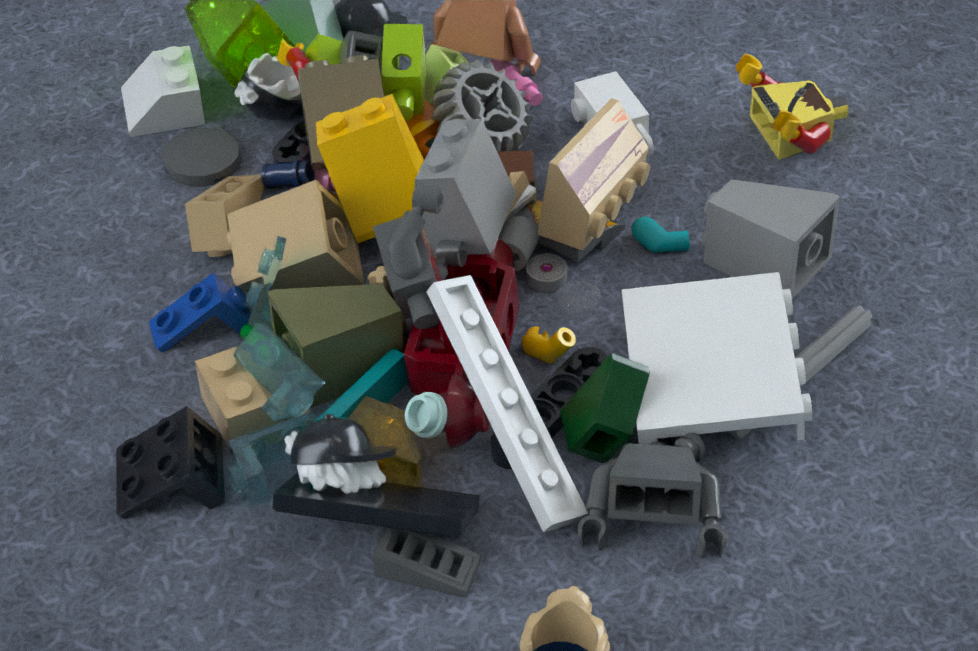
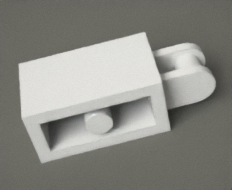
[571,71,654,156]

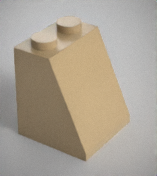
[226,180,364,301]

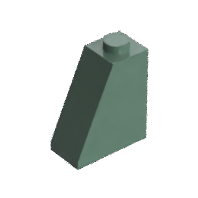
[254,0,344,53]

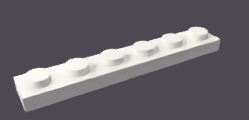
[426,275,589,533]

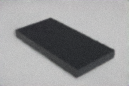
[272,472,480,538]

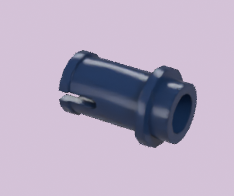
[261,158,315,189]

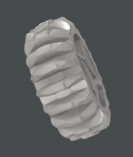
[430,59,534,152]

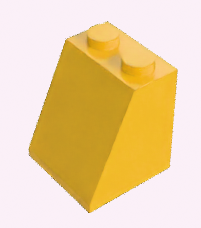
[316,94,424,243]

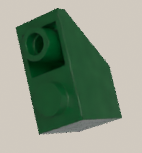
[560,353,650,463]

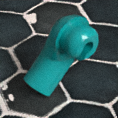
[631,216,690,253]

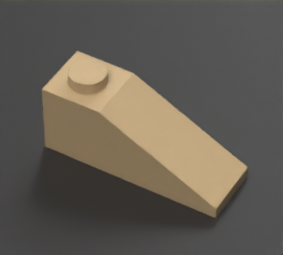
[185,174,265,257]

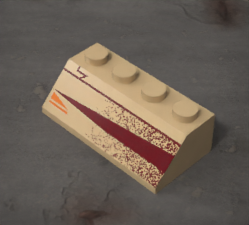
[537,98,650,250]

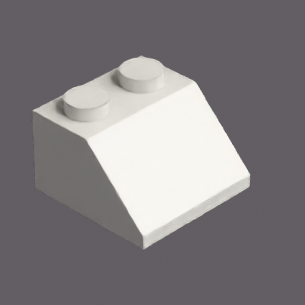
[121,45,205,137]

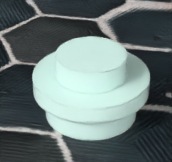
[405,392,447,439]

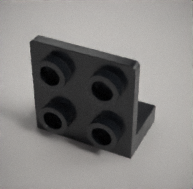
[116,406,225,519]

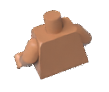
[429,0,541,76]

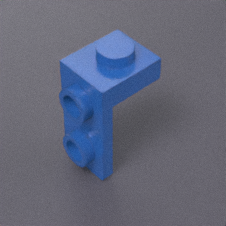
[149,273,254,352]

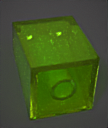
[184,0,295,90]

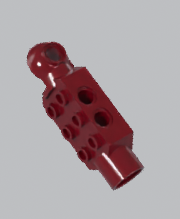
[404,238,520,448]

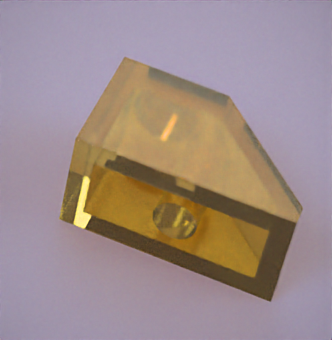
[348,396,423,487]

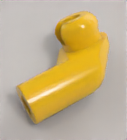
[521,326,576,364]

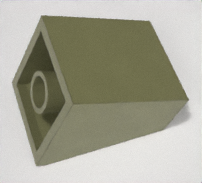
[267,284,407,408]

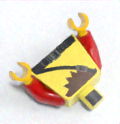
[735,54,848,159]

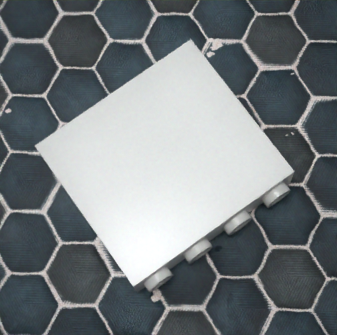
[622,272,812,444]

